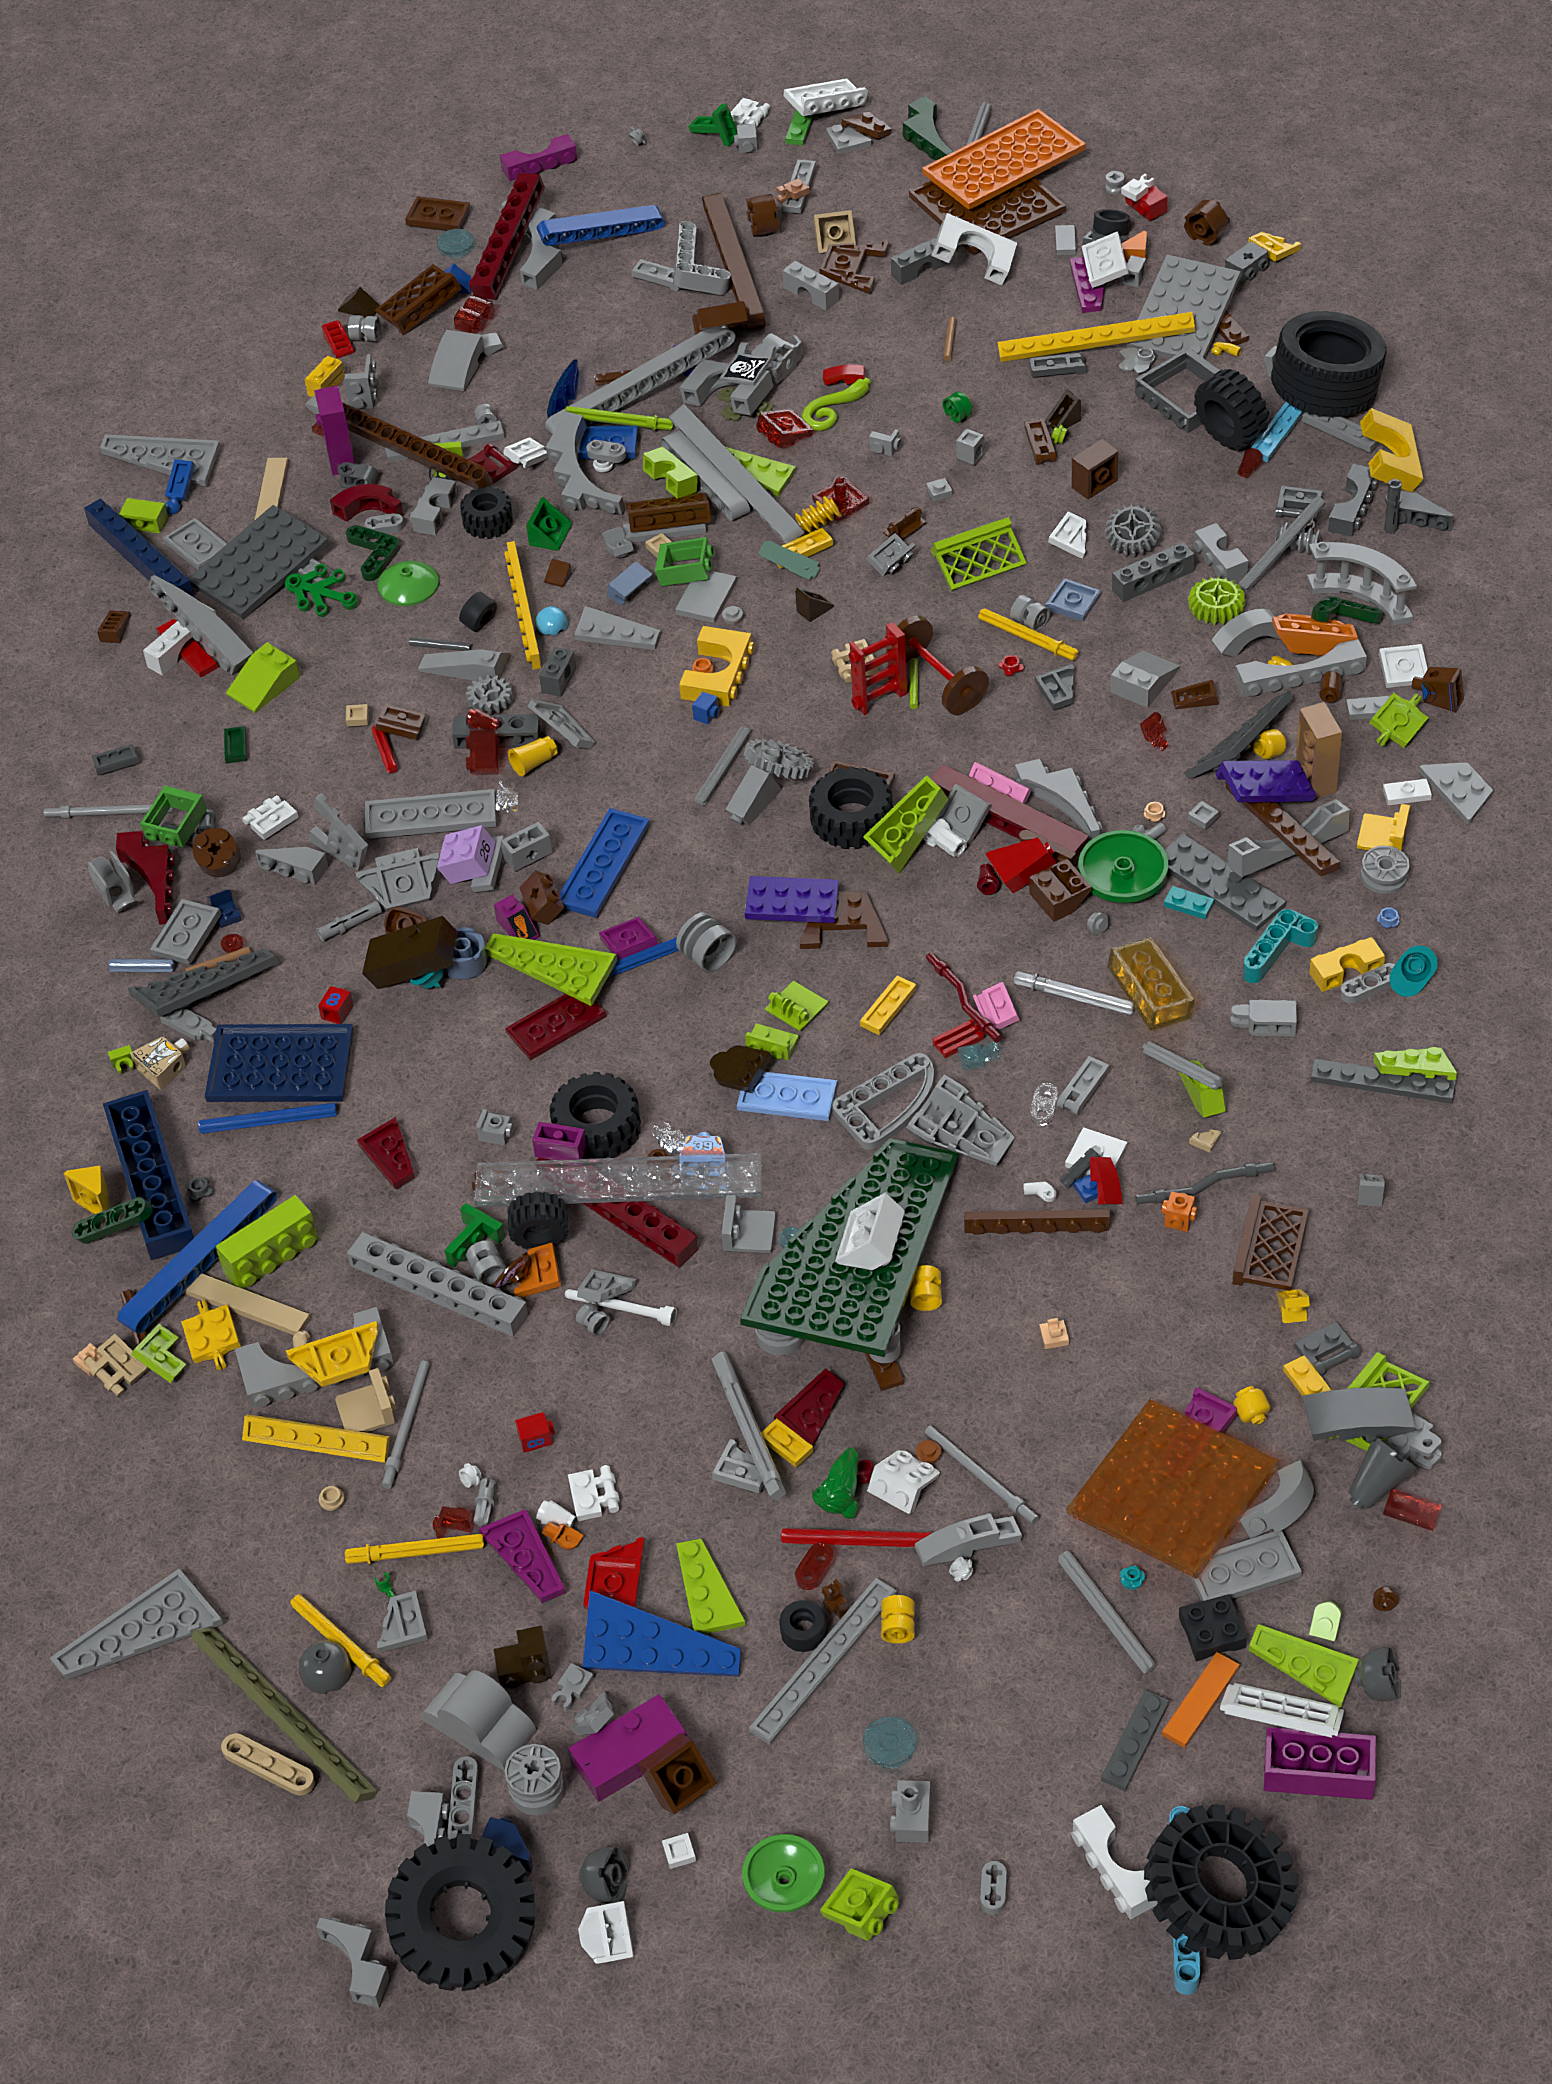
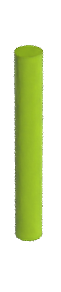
[910,658,918,709]

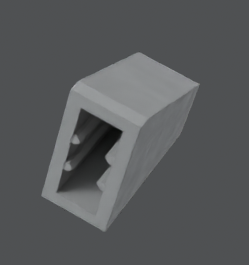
[725,765,782,825]

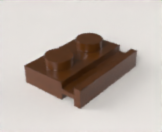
[376,704,425,740]

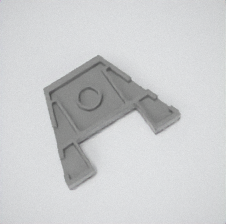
[308,793,368,871]

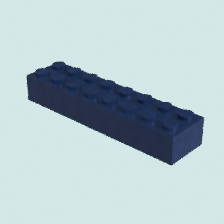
[102,1090,194,1260]

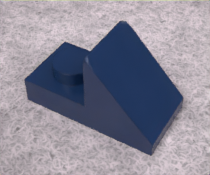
[206,889,242,928]

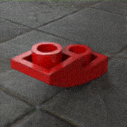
[823,365,865,385]
[1090,1157,1123,1205]

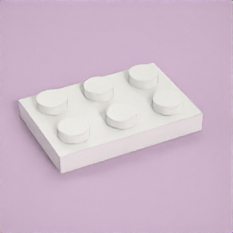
[1082,232,1128,288]

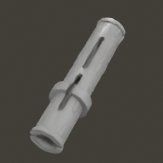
[316,901,382,942]

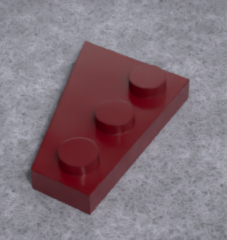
[357,1117,415,1189]

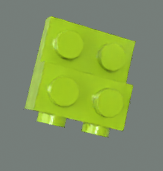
[820,1868,900,1941]

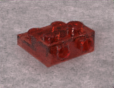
[756,409,814,448]

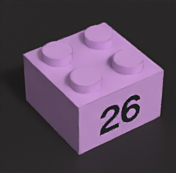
[437,825,496,884]

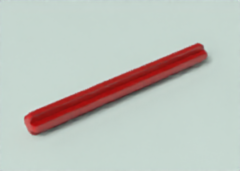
[781,1528,932,1547]

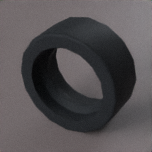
[1093,209,1130,236]

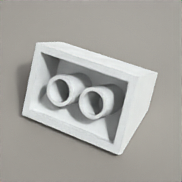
[835,1192,905,1270]

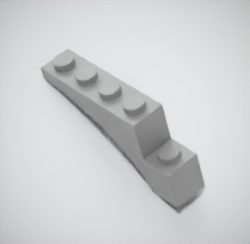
[1015,759,1103,841]

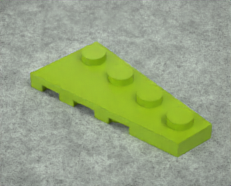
[676,1539,746,1634]
[1249,1624,1359,1708]

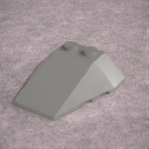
[906,1074,1015,1166]

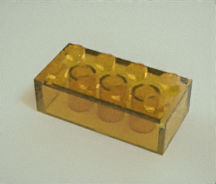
[1107,937,1195,1030]

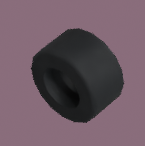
[459,592,497,632]
[779,1600,827,1652]

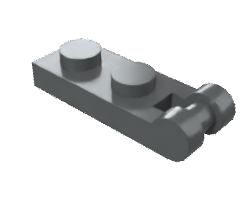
[1029,353,1087,377]

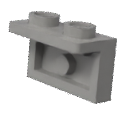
[866,533,916,576]

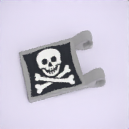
[720,342,778,386]

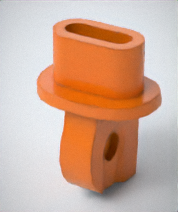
[542,1522,584,1550]

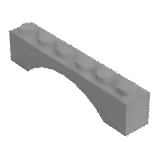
[1235,639,1367,697]
[1228,799,1350,877]

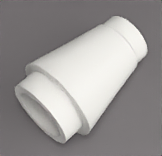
[536,1500,576,1528]

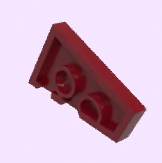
[774,1368,844,1446]

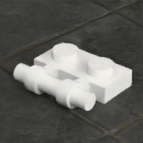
[731,98,770,127]
[242,795,298,840]
[568,1465,620,1521]

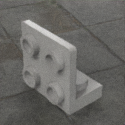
[721,1195,776,1253]

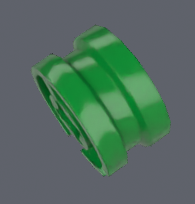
[942,391,972,423]

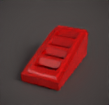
[322,320,354,359]

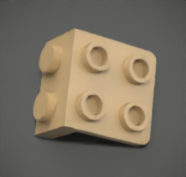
[335,1368,396,1432]

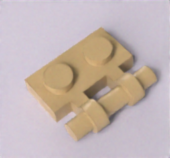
[831,639,879,683]
[84,1334,149,1397]

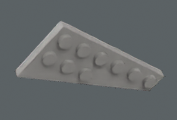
[100,435,220,487]
[50,1569,223,1680]

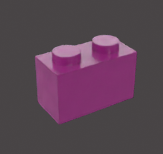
[532,1121,587,1165]

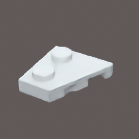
[1048,512,1086,559]

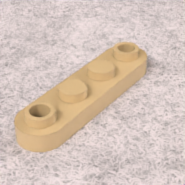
[221,1733,315,1796]

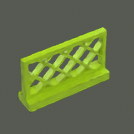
[930,517,1027,591]
[1329,1352,1430,1451]

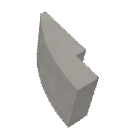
[428,330,485,391]

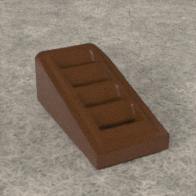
[97,610,130,643]
[1171,679,1219,710]

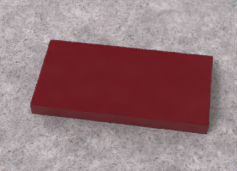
[505,994,607,1061]

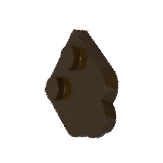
[710,1045,772,1093]

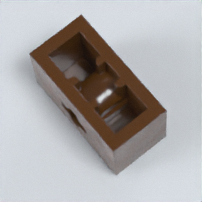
[519,870,564,925]

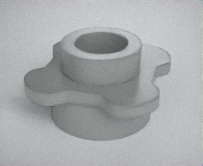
[628,127,646,146]

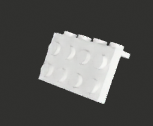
[783,79,868,116]

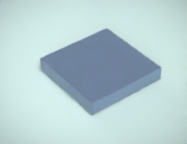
[1045,578,1101,622]

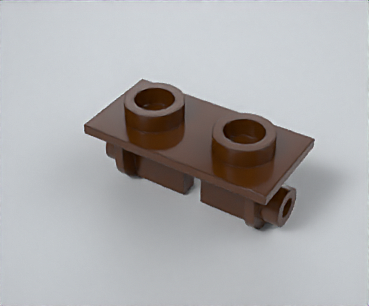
[883,507,927,540]

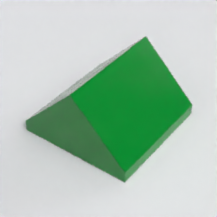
[526,497,572,551]

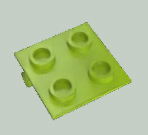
[765,980,829,1031]

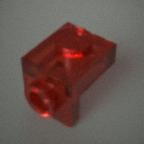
[433,1506,474,1539]

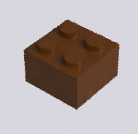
[1071,439,1119,500]
[637,1733,717,1815]

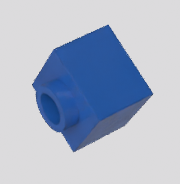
[692,692,720,725]

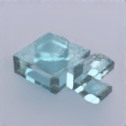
[958,1042,1000,1070]

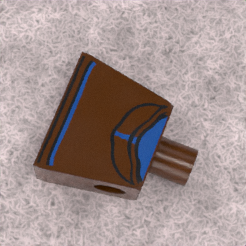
[1412,667,1464,713]

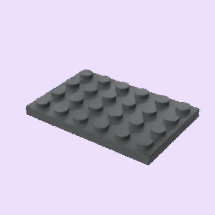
[188,505,330,619]

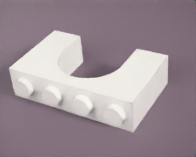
[931,213,1017,285]

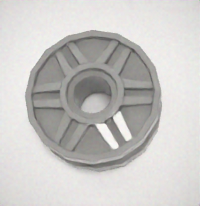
[1360,846,1410,894]

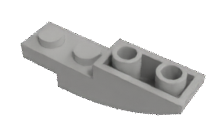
[915,1514,1022,1566]

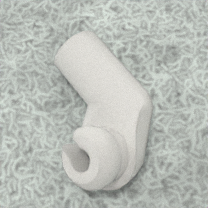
[1023,1182,1057,1202]

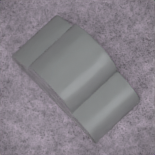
[421,1670,537,1771]

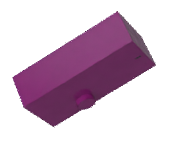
[314,385,355,476]
[568,1694,687,1802]
[1263,1727,1376,1800]

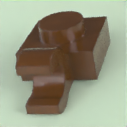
[822,1579,848,1619]

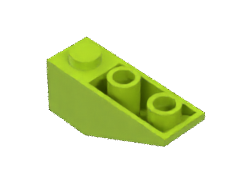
[1178,1060,1226,1118]

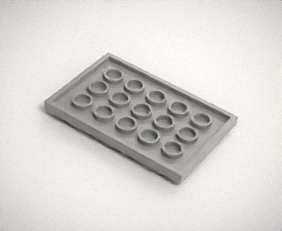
[1127,255,1241,359]

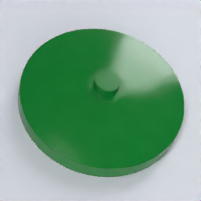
[1079,830,1168,903]

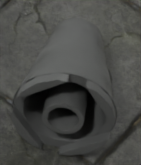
[1348,1436,1417,1509]

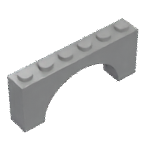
[235,1307,394,1408]

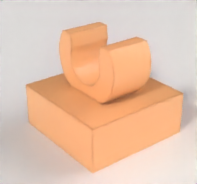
[1039,1318,1069,1349]
[73,1343,101,1376]

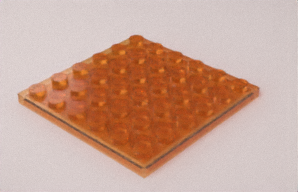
[1066,1399,1279,1579]

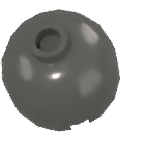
[299,1640,352,1694]
[1355,1647,1401,1701]
[579,1847,629,1903]

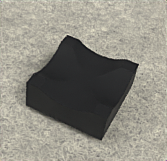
[1179,1594,1247,1662]

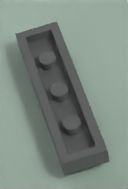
[1101,1690,1169,1792]

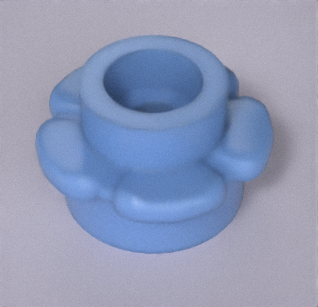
[1377,907,1400,928]

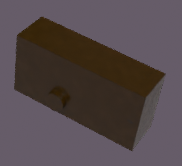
[362,916,458,989]

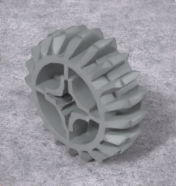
[1105,503,1161,557]

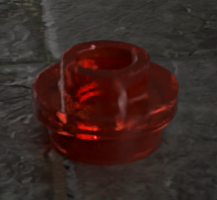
[221,934,243,953]

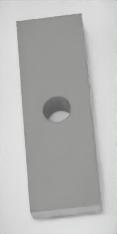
[471,836,505,892]

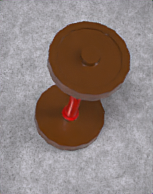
[886,615,989,715]

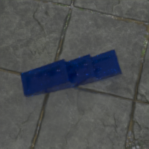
[547,359,579,418]

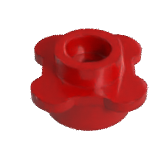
[998,655,1024,676]

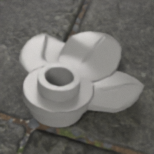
[1119,347,1155,374]

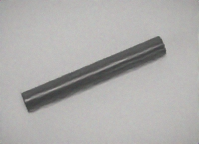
[409,637,471,651]

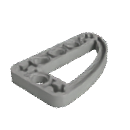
[832,1053,934,1150]

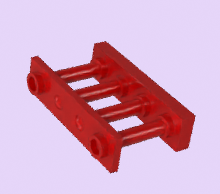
[848,622,907,715]

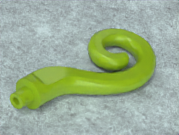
[802,378,871,431]

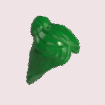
[812,1447,859,1519]

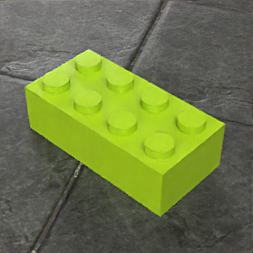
[216,1195,319,1289]

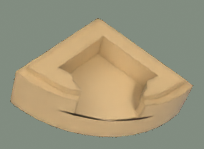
[1189,1130,1221,1153]

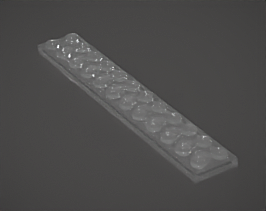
[474,1153,762,1207]

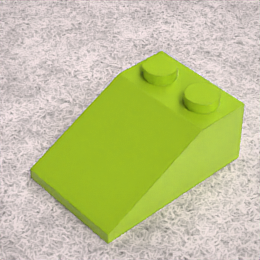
[226,642,300,713]

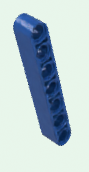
[537,205,665,246]

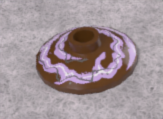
[493,1252,529,1288]

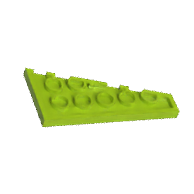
[485,933,617,1006]

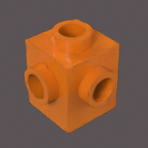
[1161,1191,1198,1232]

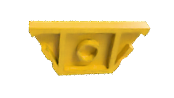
[286,1321,379,1387]

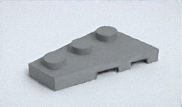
[528,699,595,749]

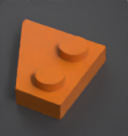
[514,1243,561,1298]

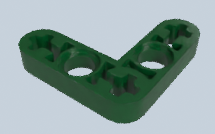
[346,525,400,581]
[1311,596,1383,623]

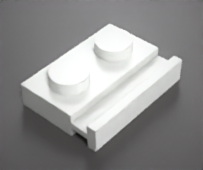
[503,437,548,468]

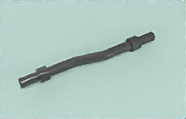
[1135,1162,1274,1205]

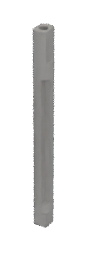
[711,1352,786,1501]

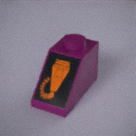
[494,894,539,940]

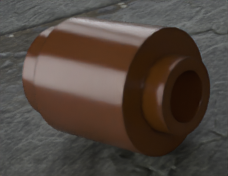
[1319,671,1342,703]

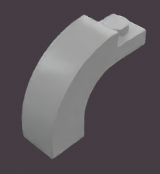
[1212,609,1280,657]
[1238,1460,1314,1539]

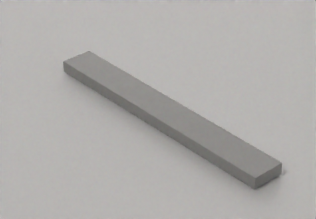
[749,1578,897,1745]

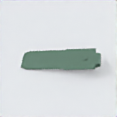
[758,541,820,580]

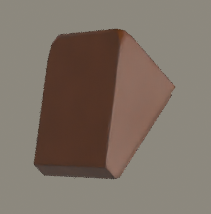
[544,559,572,587]

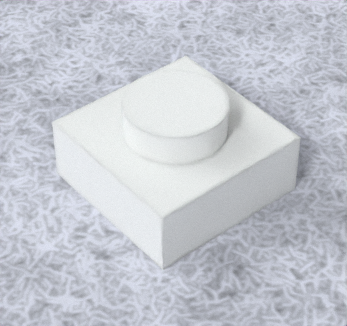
[662,1833,696,1869]

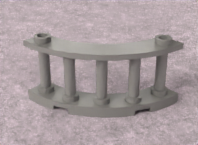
[1306,542,1417,626]

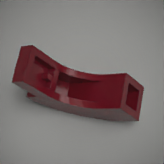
[330,484,404,522]

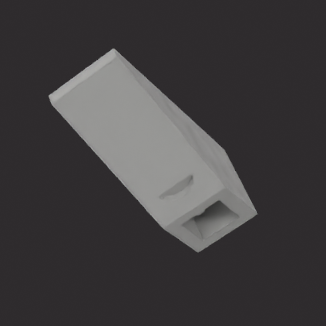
[255,847,328,885]

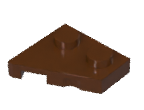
[841,112,892,139]

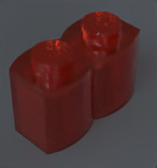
[453,295,495,334]
[466,730,498,775]

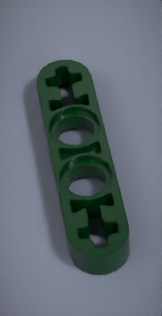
[72,1197,152,1244]

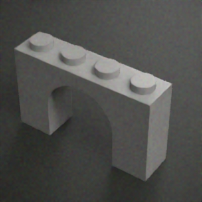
[679,360,773,415]

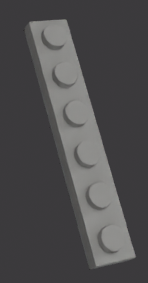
[385,421,505,463]

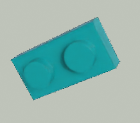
[1164,886,1214,920]

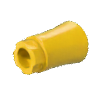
[508,736,558,777]

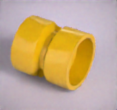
[910,1265,942,1311]
[881,1595,915,1643]

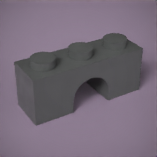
[891,237,950,285]

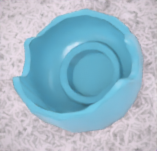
[535,606,569,636]

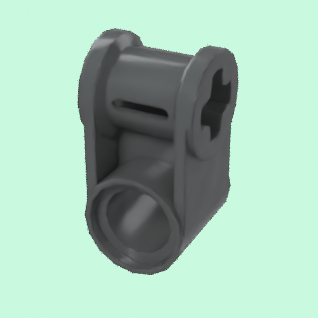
[337,462,378,489]

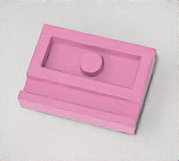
[973,982,1020,1029]

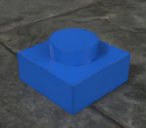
[1073,1174,1098,1203]

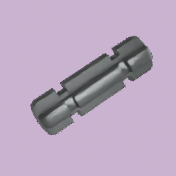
[1059,1148,1100,1188]

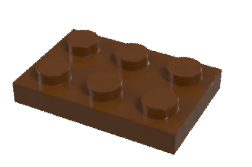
[405,196,470,232]

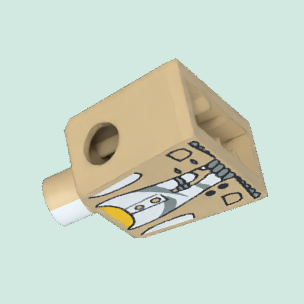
[130,1037,190,1091]

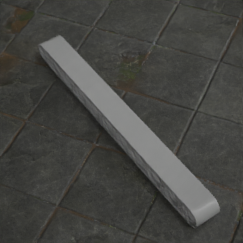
[545,326,735,434]
[669,404,805,543]

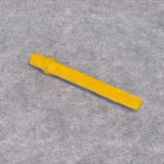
[978,608,1078,661]
[345,1534,484,1565]
[290,1594,391,1687]

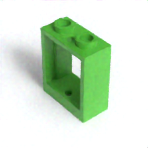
[655,537,714,586]
[140,786,207,847]

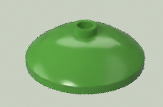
[378,560,439,606]
[742,1834,825,1913]

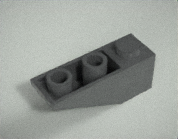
[1398,491,1453,531]

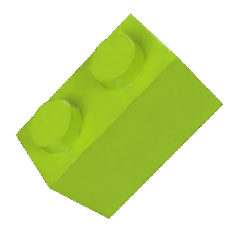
[119,498,168,533]

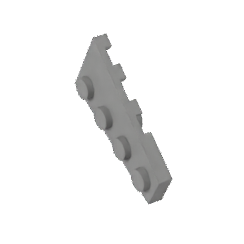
[574,606,661,650]

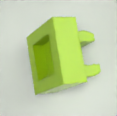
[108,1045,134,1074]

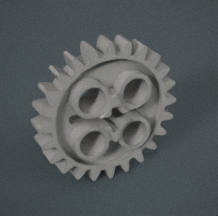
[744,739,814,779]

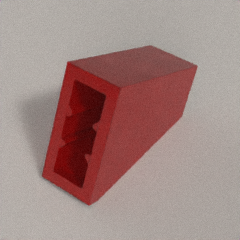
[986,837,1057,893]

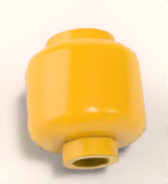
[1253,729,1287,759]
[1233,1386,1271,1425]

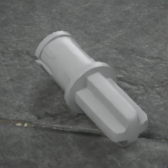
[473,1478,496,1527]

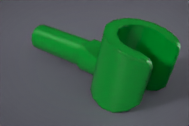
[374,1572,395,1599]

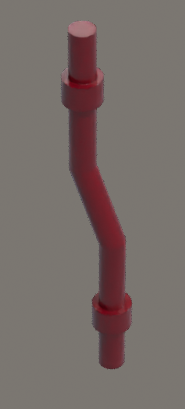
[926,952,1002,1043]

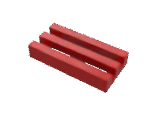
[932,1019,984,1058]

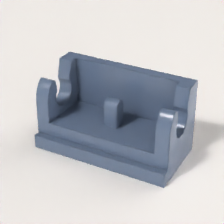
[607,561,653,605]

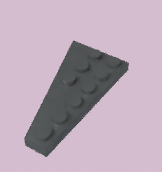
[1184,691,1293,779]
[128,949,277,1018]

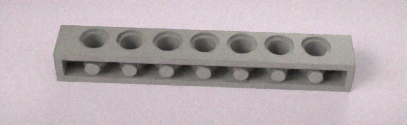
[347,1232,528,1337]

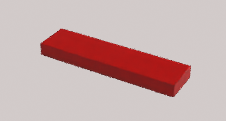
[156,619,218,678]

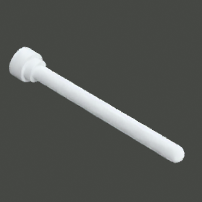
[565,1289,677,1327]

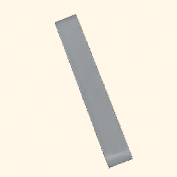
[661,430,750,521]

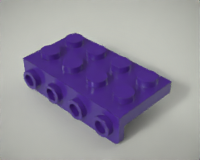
[1216,760,1316,802]
[745,876,839,923]

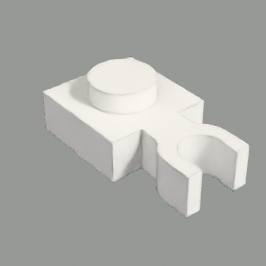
[1121,174,1154,202]

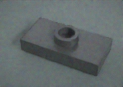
[92,744,139,775]

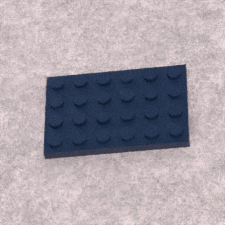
[205,1024,354,1102]

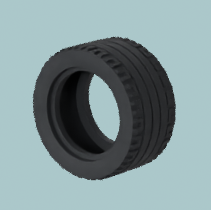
[1271,311,1387,417]

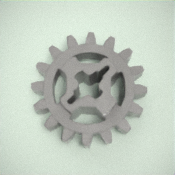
[466,675,513,715]

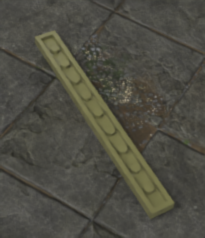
[191,1627,377,1803]

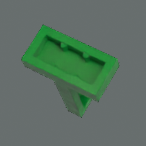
[688,104,738,146]
[444,1203,506,1268]

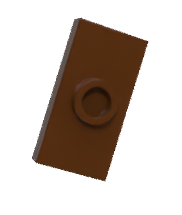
[865,1353,904,1391]

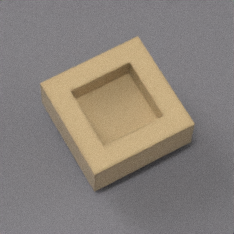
[645,533,671,558]
[346,704,369,727]

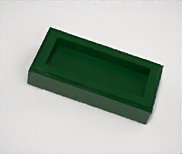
[224,726,247,764]

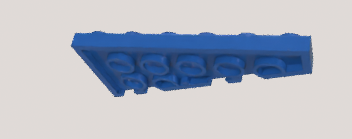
[583,1591,741,1677]

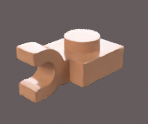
[776,178,810,204]

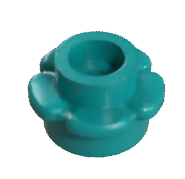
[1120,1565,1145,1590]

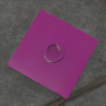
[599,917,658,961]

